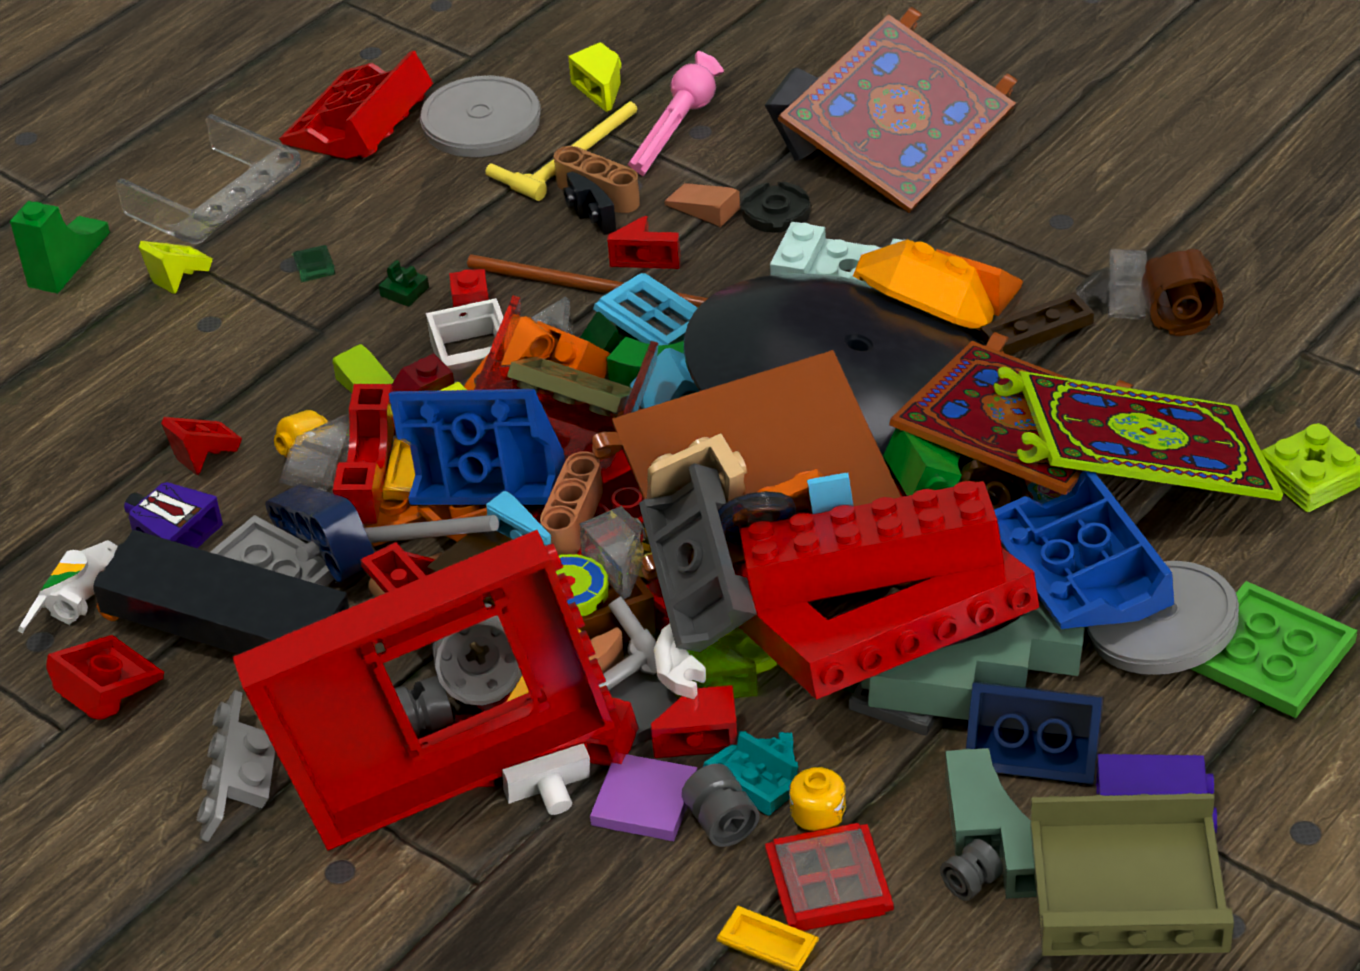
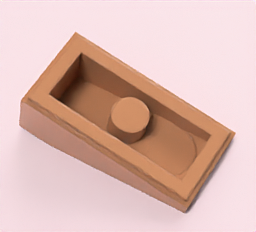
[665,183,740,227]

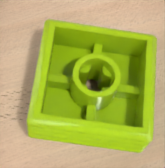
[1261,423,1360,512]

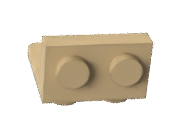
[647,433,747,505]

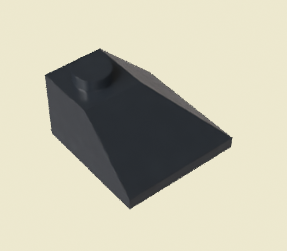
[765,67,819,161]

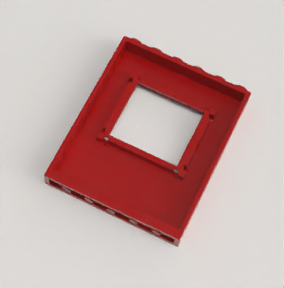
[733,479,1039,700]
[233,530,616,850]

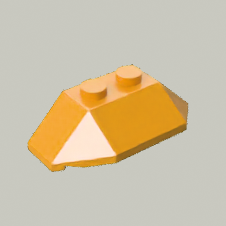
[853,239,995,331]

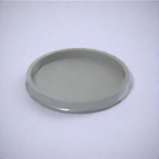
[420,76,541,157]
[1086,561,1239,675]

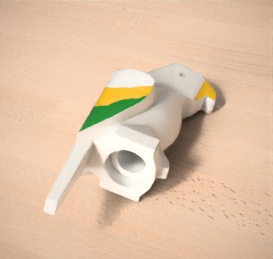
[18,540,118,634]

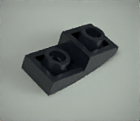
[563,172,616,235]

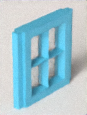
[593,273,698,345]

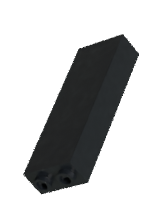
[93,530,349,654]

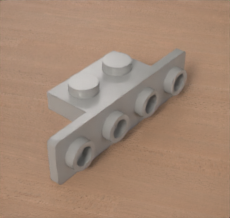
[197,690,275,842]

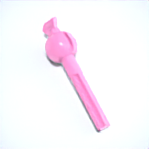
[628,51,724,176]

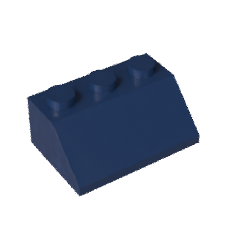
[966,682,1104,784]

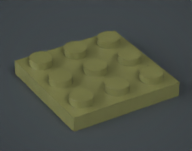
[507,356,642,417]

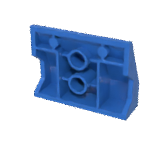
[389,389,565,505]
[994,471,1175,629]

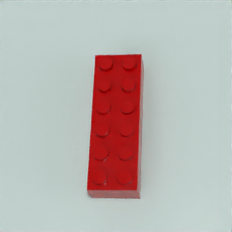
[740,481,1004,611]

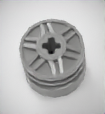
[432,603,522,706]

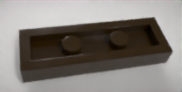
[980,292,1094,355]

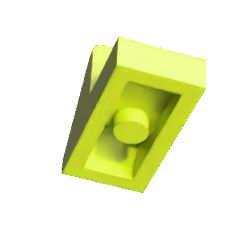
[139,241,213,294]

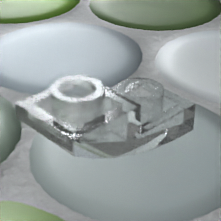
[1108,249,1147,319]

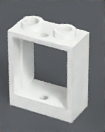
[426,298,508,386]

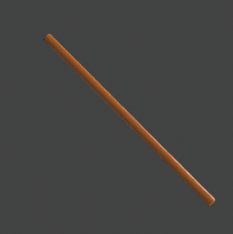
[467,254,708,308]

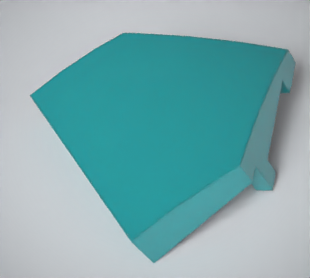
[703,731,798,816]

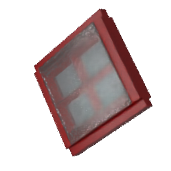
[765,823,894,931]

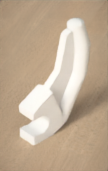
[653,623,706,699]

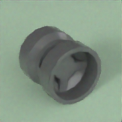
[940,839,1003,901]

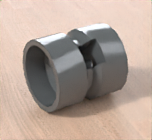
[395,675,454,738]
[682,764,759,847]

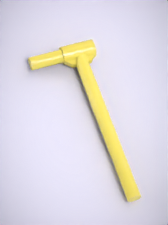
[485,102,637,201]

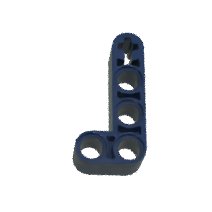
[265,484,374,583]

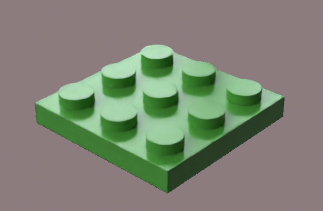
[1190,581,1358,718]

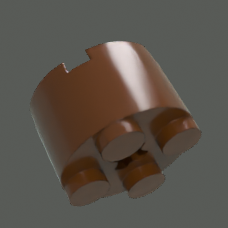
[1141,249,1224,336]

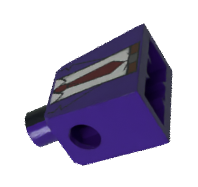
[124,482,223,548]

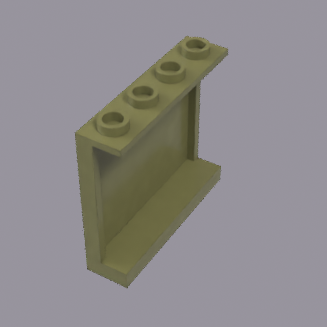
[1030,793,1234,956]

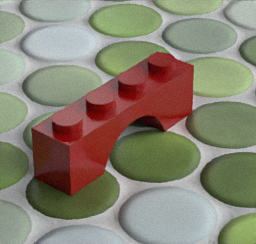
[332,384,395,524]

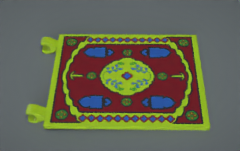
[993,367,1283,501]

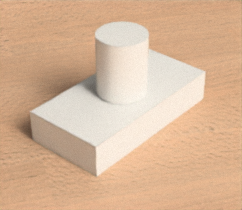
[503,743,590,815]

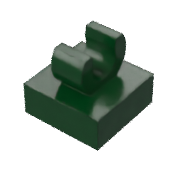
[379,260,429,307]

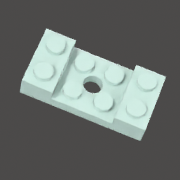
[770,222,904,280]

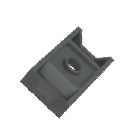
[639,463,757,652]

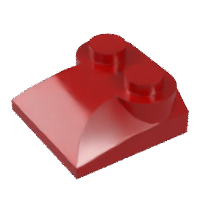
[46,635,164,719]

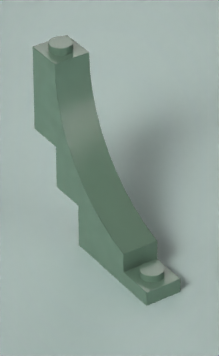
[862,600,1084,720]
[945,748,1037,899]

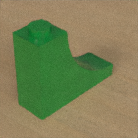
[10,201,110,294]
[883,428,975,496]

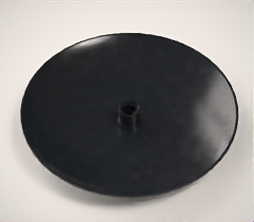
[684,273,986,479]

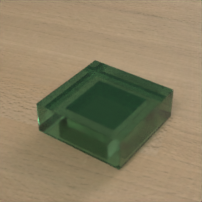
[293,245,335,282]

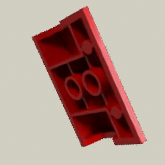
[279,50,433,159]

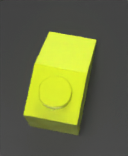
[568,42,622,112]

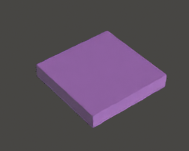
[590,754,698,841]

